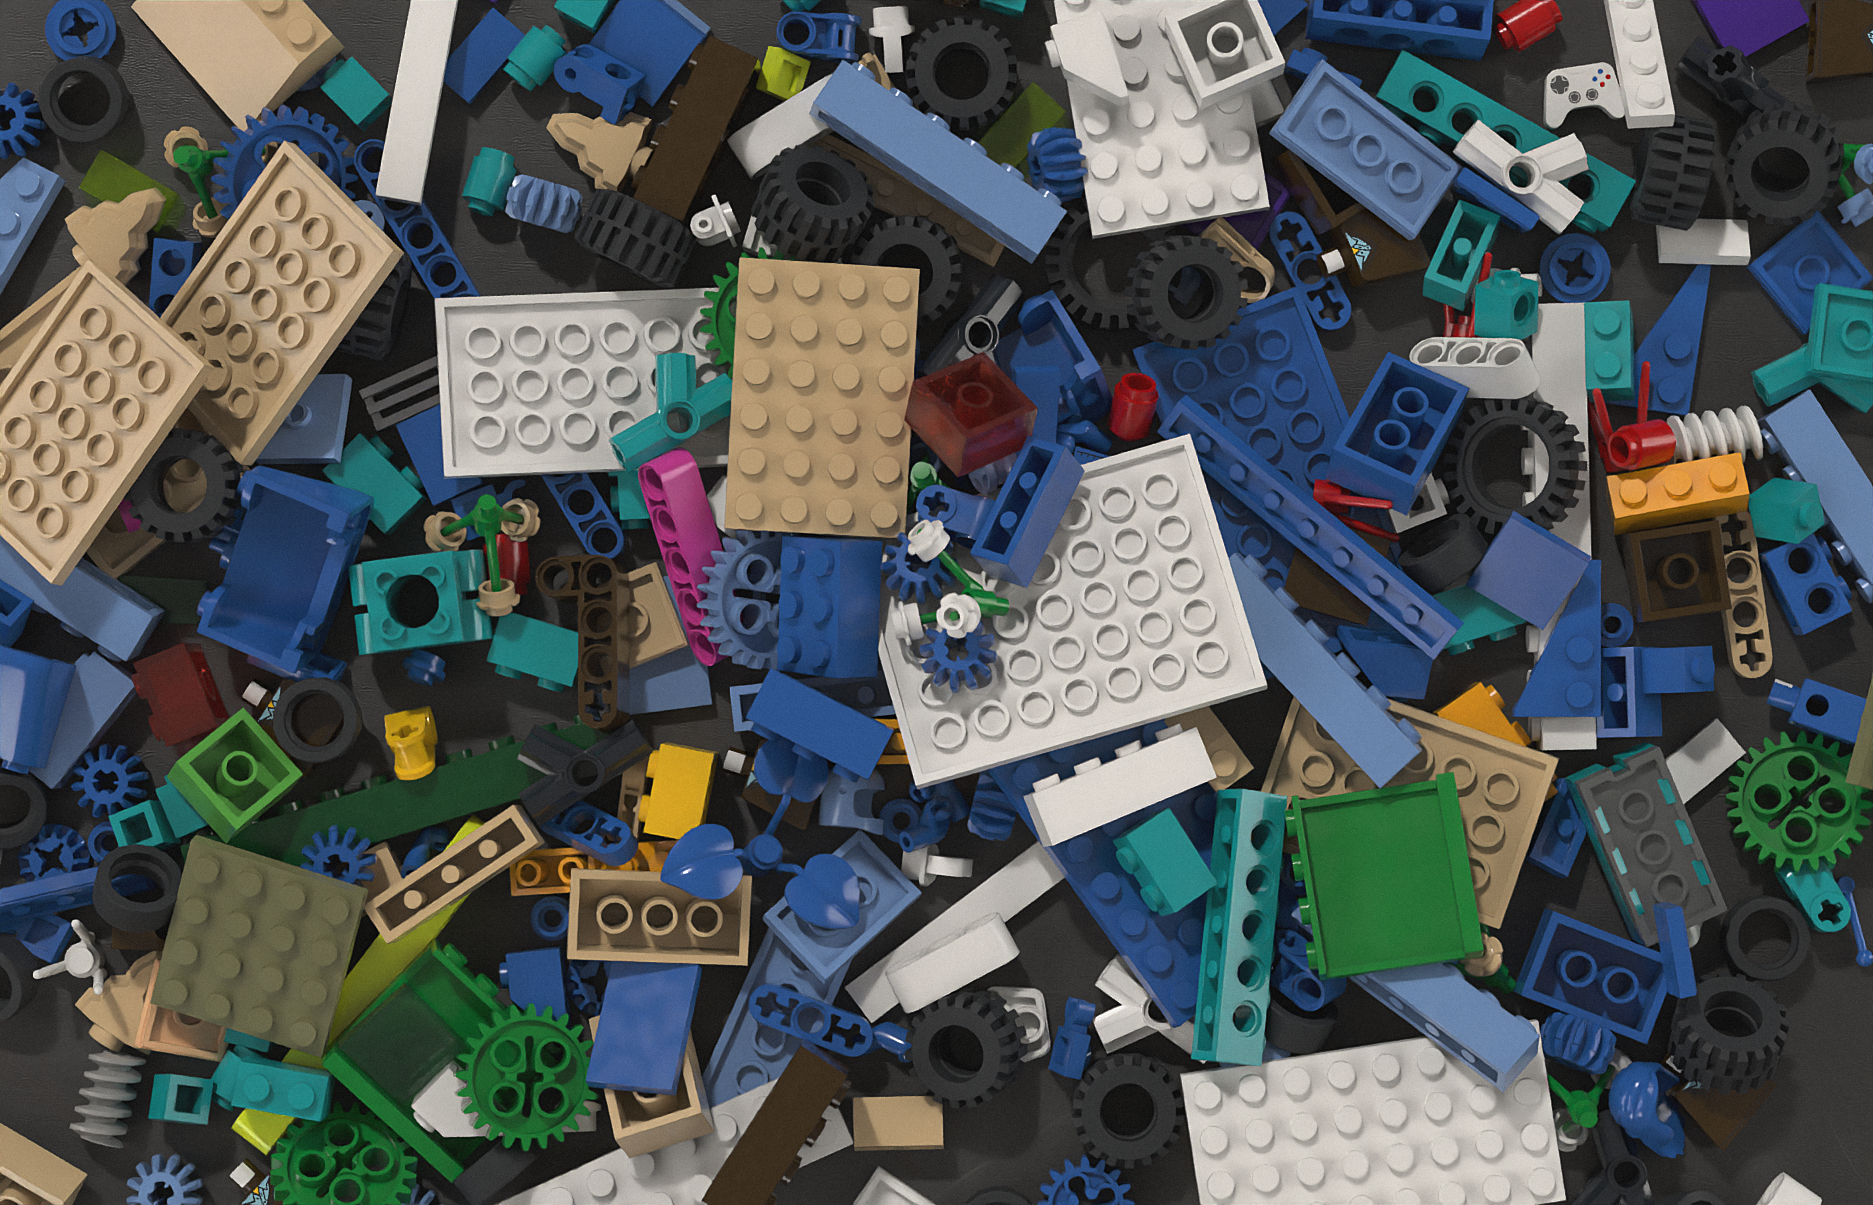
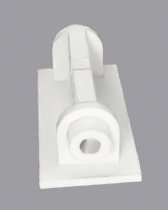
[690,195,741,247]

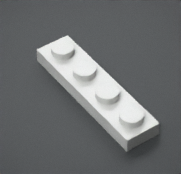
[1604,0,1675,129]

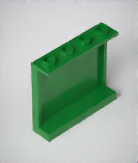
[1284,772,1484,981]
[321,938,562,1183]

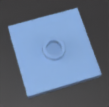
[255,374,352,464]

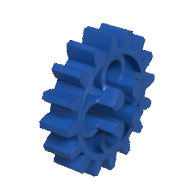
[1037,1154,1134,1205]

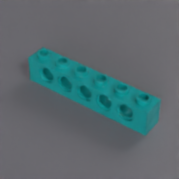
[1374,50,1636,233]
[1191,789,1288,1066]

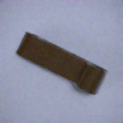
[535,555,630,734]

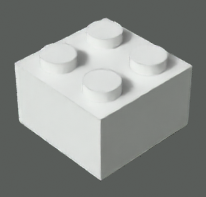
[1165,0,1285,110]

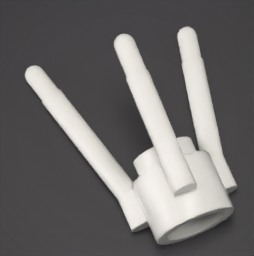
[33,919,107,995]

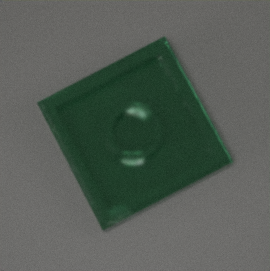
[338,982,467,1106]

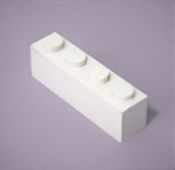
[1023,723,1217,847]

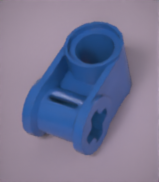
[776,11,862,64]
[916,485,995,550]
[1269,929,1347,1011]

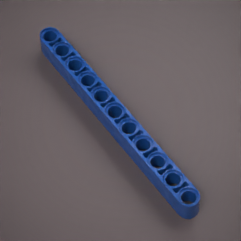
[354,139,627,560]

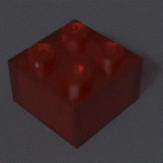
[904,352,1038,477]
[132,643,230,747]

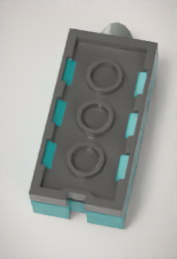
[1564,742,1728,948]

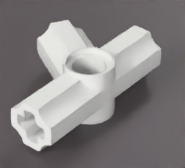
[1453,120,1589,234]
[1092,953,1206,1064]

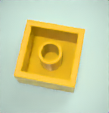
[638,742,719,839]

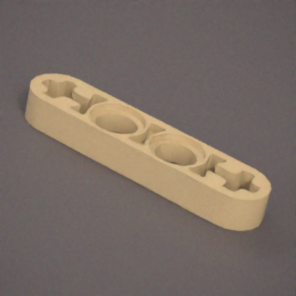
[1711,511,1773,678]

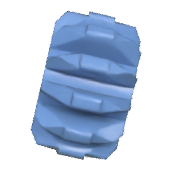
[505,174,583,233]
[127,1154,204,1205]

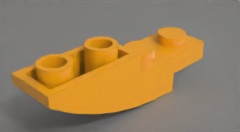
[510,840,678,896]

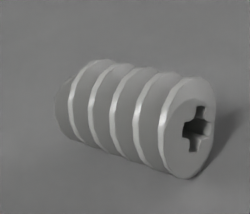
[69,1049,146,1148]

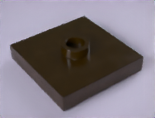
[1283,528,1391,626]

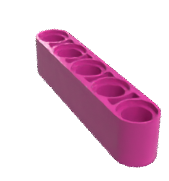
[638,447,744,666]

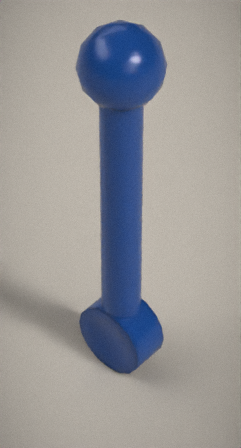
[1836,876,1873,967]

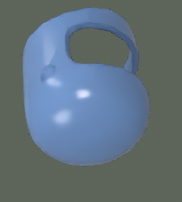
[819,767,885,835]

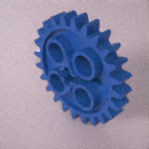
[211,105,358,220]

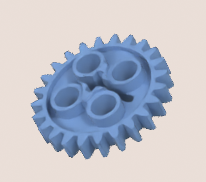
[697,530,797,669]

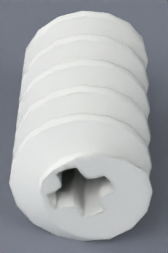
[1666,405,1763,465]

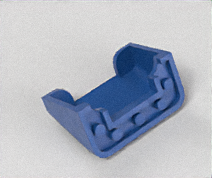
[912,289,1113,490]
[197,466,374,674]
[0,645,76,774]

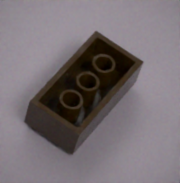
[630,36,761,228]
[701,1038,852,1205]

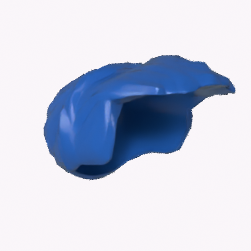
[1608,1061,1685,1158]

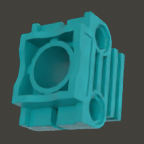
[348,550,495,656]

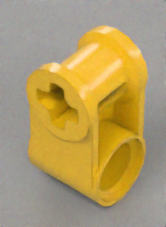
[384,706,438,780]

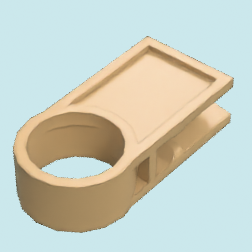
[1197,218,1276,303]
[617,756,650,841]

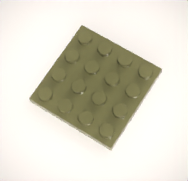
[150,835,369,1057]

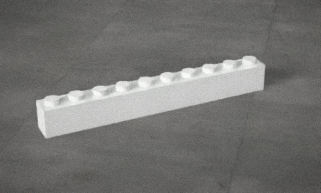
[1520,303,1597,750]

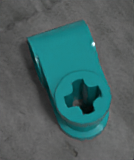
[1774,860,1851,933]

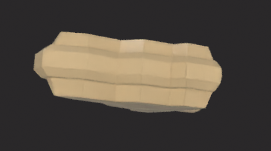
[547,112,653,192]
[65,187,166,286]
[75,951,163,1055]

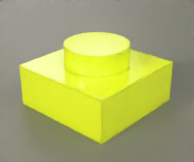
[756,46,811,101]

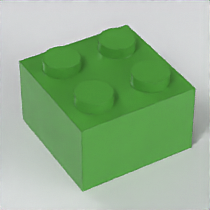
[167,708,303,844]

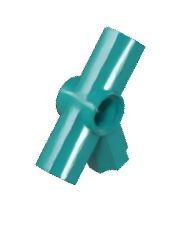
[1751,343,1873,414]
[609,353,732,473]

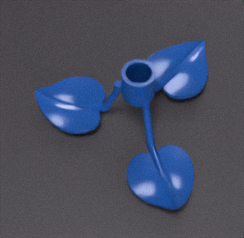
[660,735,859,929]

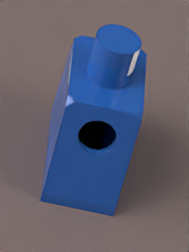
[1766,678,1867,748]

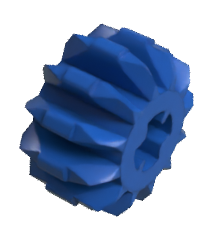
[0,83,47,159]
[1026,127,1088,203]
[881,532,959,605]
[919,621,997,693]
[71,744,149,818]
[967,770,1017,841]
[300,825,377,888]
[1540,1012,1617,1075]

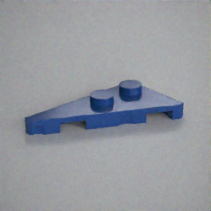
[1604,264,1712,417]
[1512,560,1601,717]

